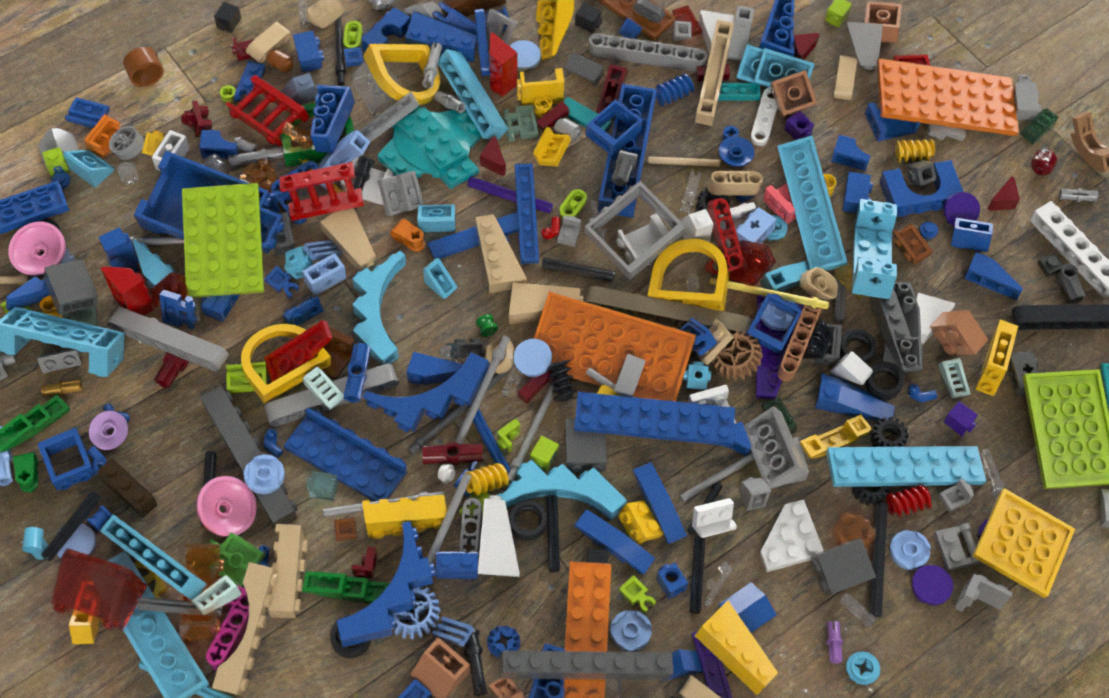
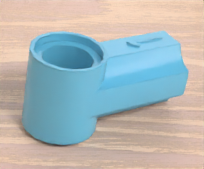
[22,527,48,560]

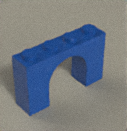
[879,160,964,217]

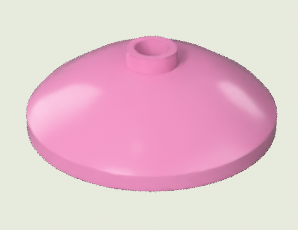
[8,222,66,276]
[196,476,257,537]

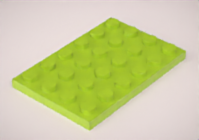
[182,183,265,298]
[1022,369,1109,489]

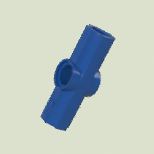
[343,343,371,403]

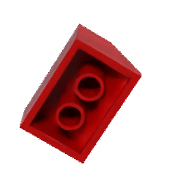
[490,32,518,97]
[100,266,153,316]

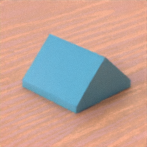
[63,150,115,188]
[418,204,456,232]

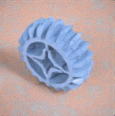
[391,587,440,640]

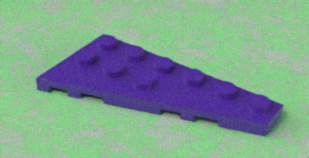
[756,295,804,400]

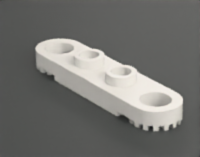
[750,88,777,147]

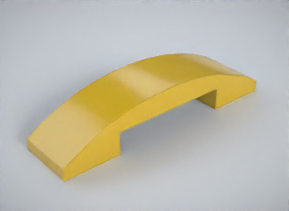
[799,414,872,459]

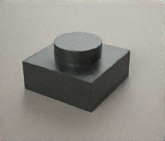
[1037,253,1064,277]

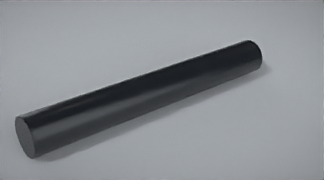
[687,482,723,535]

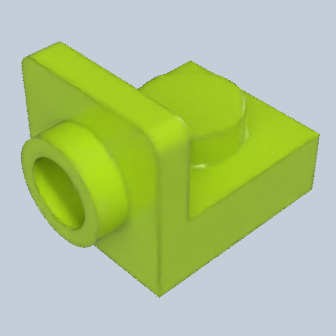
[496,418,520,453]

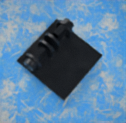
[792,320,835,359]

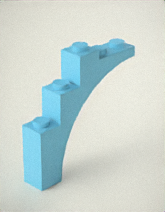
[352,251,406,365]
[496,460,627,521]

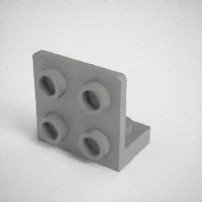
[954,574,1013,612]

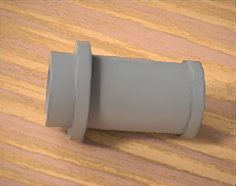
[233,137,257,152]

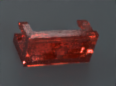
[150,272,189,307]

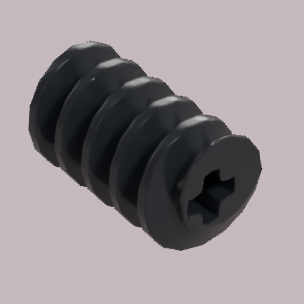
[547,360,577,402]

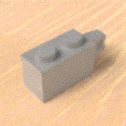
[1013,75,1041,121]

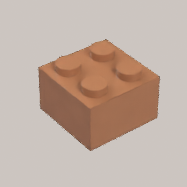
[865,1,902,43]
[770,70,817,118]
[929,310,988,356]

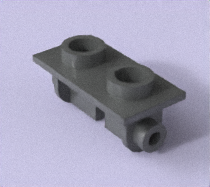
[446,339,489,359]

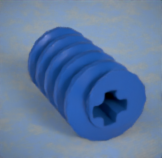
[655,74,694,107]

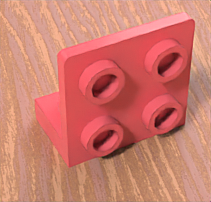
[763,183,796,224]

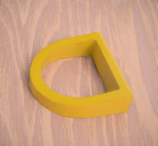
[363,44,440,105]
[648,239,729,311]
[241,324,331,404]

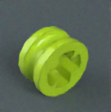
[220,85,236,103]

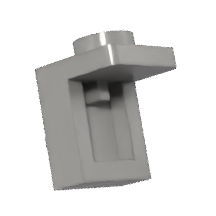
[938,479,974,512]

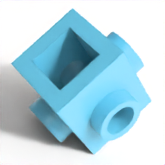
[284,246,313,280]
[683,362,711,391]

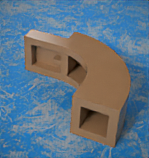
[1071,111,1109,172]

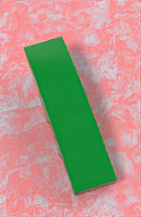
[0,395,71,453]
[302,571,390,603]

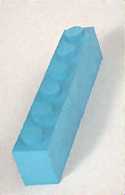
[438,49,508,141]
[100,515,207,600]

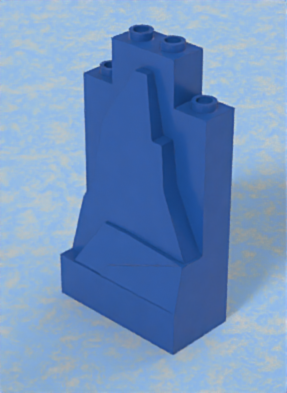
[134,151,285,254]

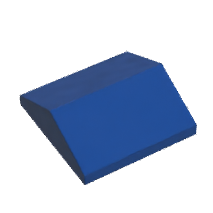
[718,582,777,633]

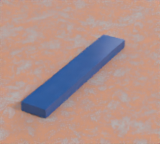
[515,163,539,264]
[427,212,519,260]

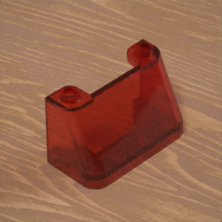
[51,548,147,631]

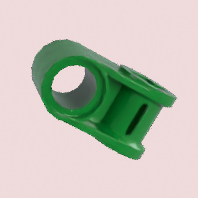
[13,452,39,493]

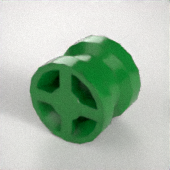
[475,314,498,337]

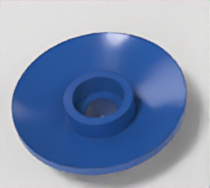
[719,136,754,167]

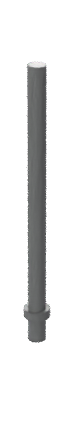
[407,372,507,455]

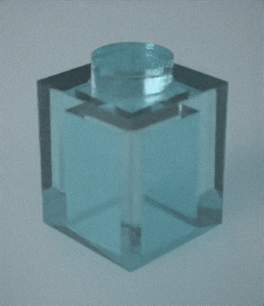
[306,471,338,501]

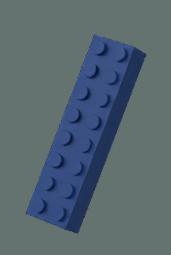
[598,84,657,218]

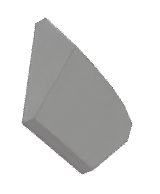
[404,2,444,21]
[38,128,79,165]

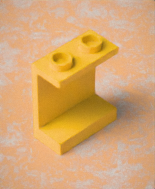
[517,68,564,107]

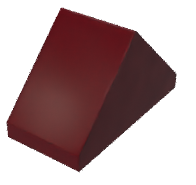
[793,33,820,60]
[480,136,506,176]
[987,176,1020,211]

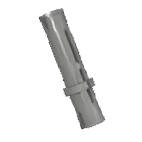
[422,43,442,88]
[228,146,284,167]

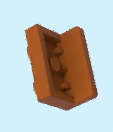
[892,224,933,265]

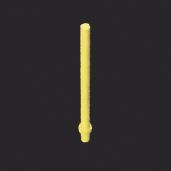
[709,277,829,309]

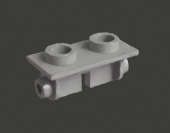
[37,348,82,373]

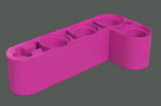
[206,585,249,671]

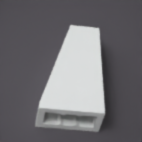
[478,495,520,577]

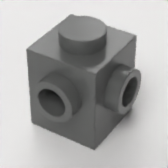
[907,160,936,186]

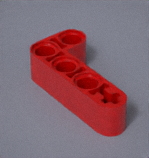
[705,198,743,275]

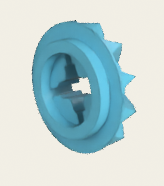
[767,215,788,241]
[846,652,880,685]

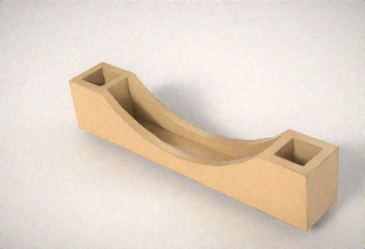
[695,20,734,126]
[212,562,279,695]

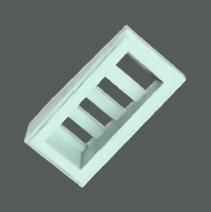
[938,358,971,399]
[303,367,344,410]
[191,575,241,615]

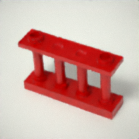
[226,75,309,147]
[279,162,364,221]

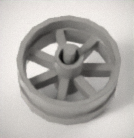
[109,126,144,160]

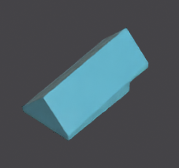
[736,44,815,88]

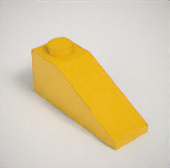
[69,582,103,644]

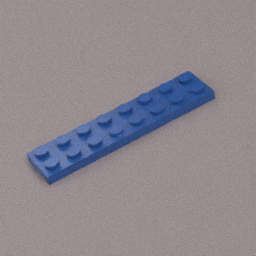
[574,392,735,446]

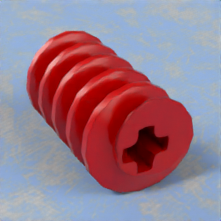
[886,485,932,517]

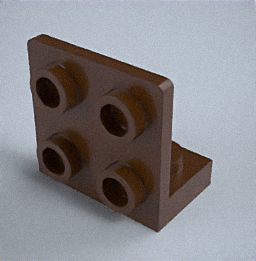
[313,326,356,379]

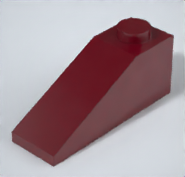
[596,64,628,119]

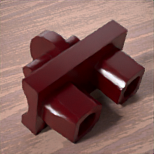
[181,100,212,137]

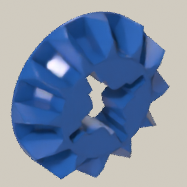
[487,625,520,657]

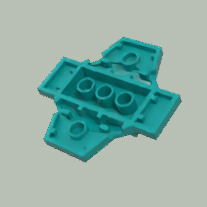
[377,106,482,190]

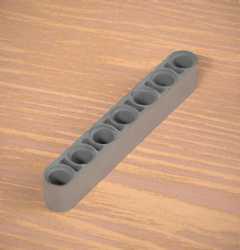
[589,34,708,72]
[107,307,229,372]
[264,364,399,427]

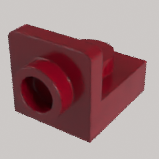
[230,37,254,61]
[351,547,378,578]

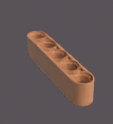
[777,296,822,382]

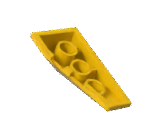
[536,0,575,60]

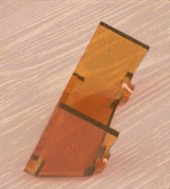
[179,543,224,643]

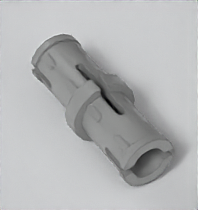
[434,91,466,113]
[1059,188,1098,202]

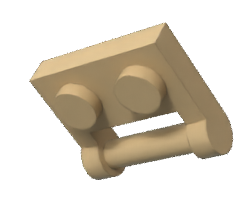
[696,318,734,365]

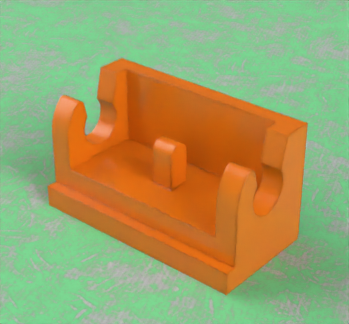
[84,114,121,158]

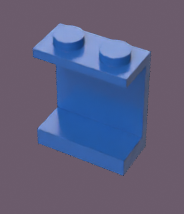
[865,102,921,142]

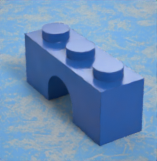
[361,7,410,52]
[98,227,139,273]

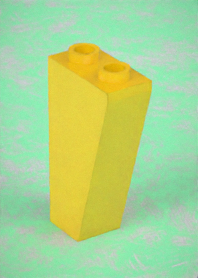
[975,320,1018,396]

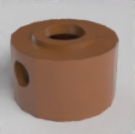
[123,47,164,87]

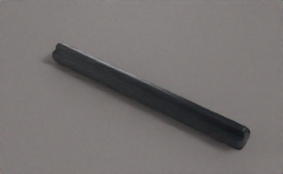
[870,502,888,618]

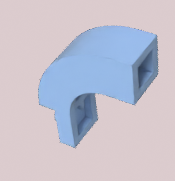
[318,130,370,191]

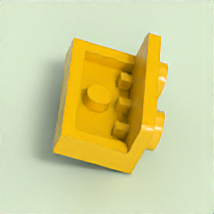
[533,127,571,166]
[618,500,663,546]

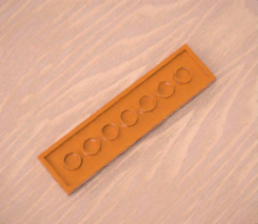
[564,561,611,698]

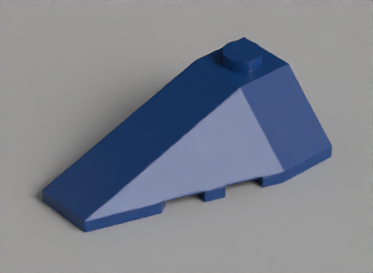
[815,373,895,422]

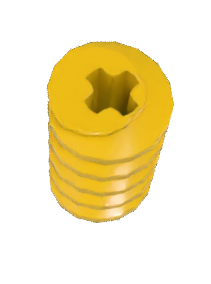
[895,139,935,163]
[466,463,509,496]

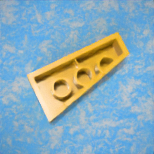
[362,495,447,539]
[695,601,778,695]

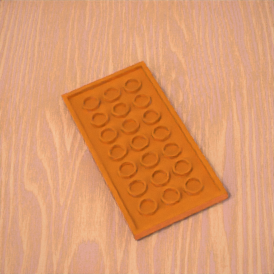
[877,58,1019,136]
[534,291,696,401]

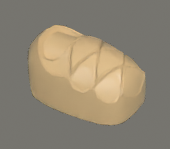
[306,0,344,28]
[800,267,838,300]
[485,336,514,374]

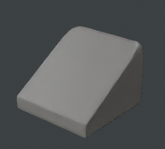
[672,21,691,41]

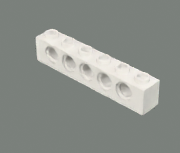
[1030,201,1109,299]

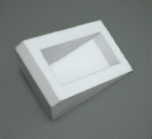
[830,351,873,385]

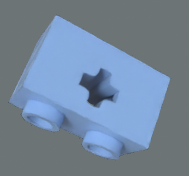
[736,207,776,253]
[302,253,346,296]

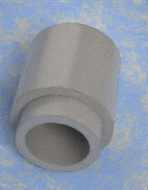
[554,118,582,142]

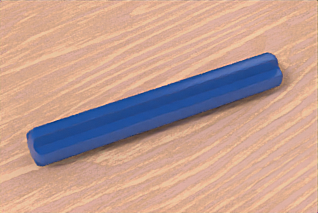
[473,408,511,474]

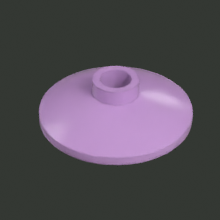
[89,411,128,450]

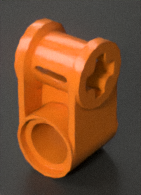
[390,219,426,252]

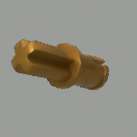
[41,380,82,397]

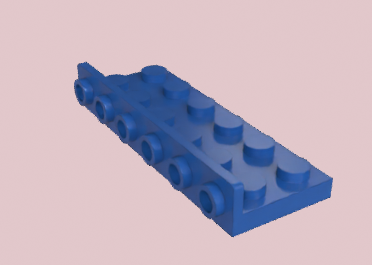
[0,180,69,234]
[284,408,407,502]

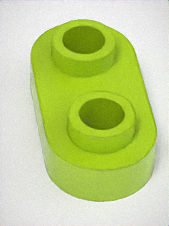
[343,21,363,49]
[559,189,587,219]

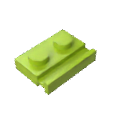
[226,362,267,393]

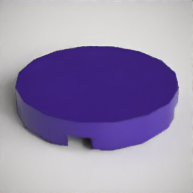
[943,192,980,227]
[911,565,953,606]

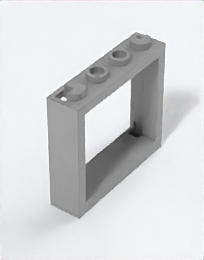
[585,181,686,280]

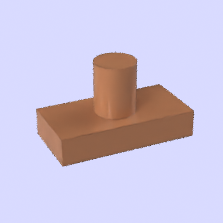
[489,679,524,698]

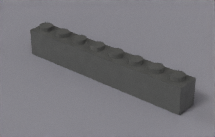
[200,386,298,528]
[498,651,673,680]

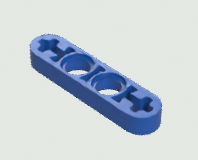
[475,9,490,76]

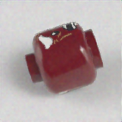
[1030,149,1058,175]

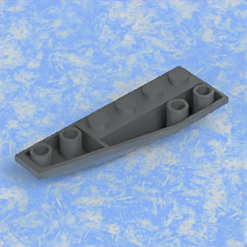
[869,282,923,372]

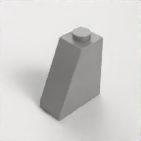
[847,22,883,70]

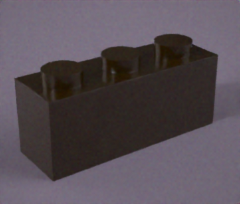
[97,458,158,518]

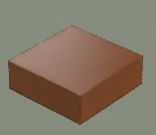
[334,517,357,541]

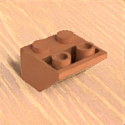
[410,638,470,698]

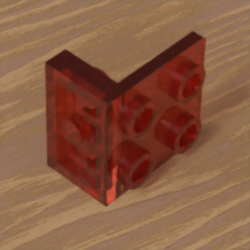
[729,240,776,286]

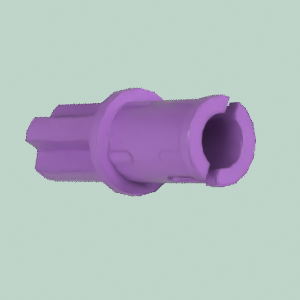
[826,621,843,664]

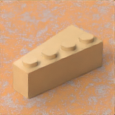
[475,214,527,294]
[268,524,308,619]

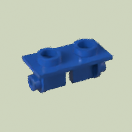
[282,296,324,326]

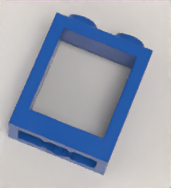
[585,100,642,156]
[746,293,802,354]
[37,427,96,491]

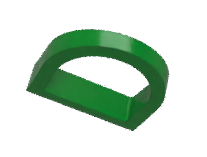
[282,103,354,167]

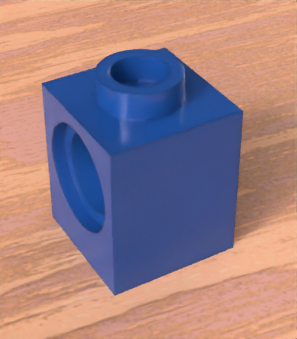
[656,563,688,599]

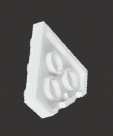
[760,499,824,572]

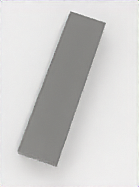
[359,92,419,142]

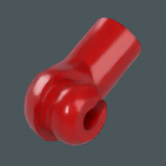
[541,217,561,240]

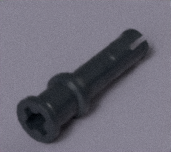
[353,156,374,210]
[462,629,488,696]

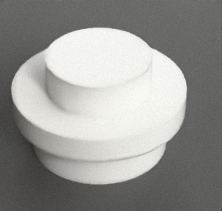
[438,464,455,484]

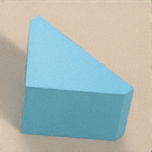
[423,258,458,299]

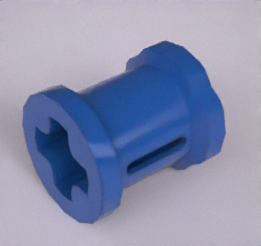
[86,506,112,532]

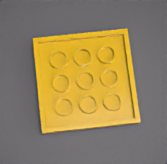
[972,488,1075,598]

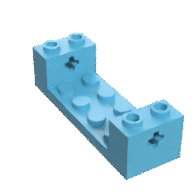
[852,199,897,299]
[0,307,125,377]

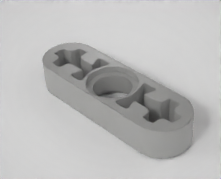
[460,498,482,553]

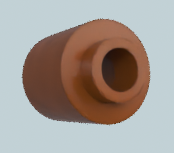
[267,50,294,73]

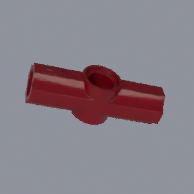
[154,332,192,388]
[422,442,483,466]

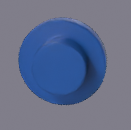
[51,172,70,189]
[919,222,938,239]

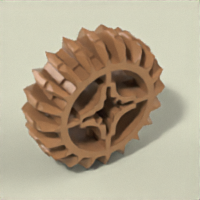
[711,331,763,381]

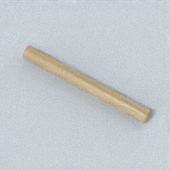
[648,156,720,167]

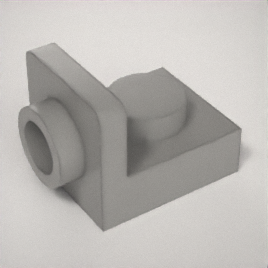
[557,215,581,247]

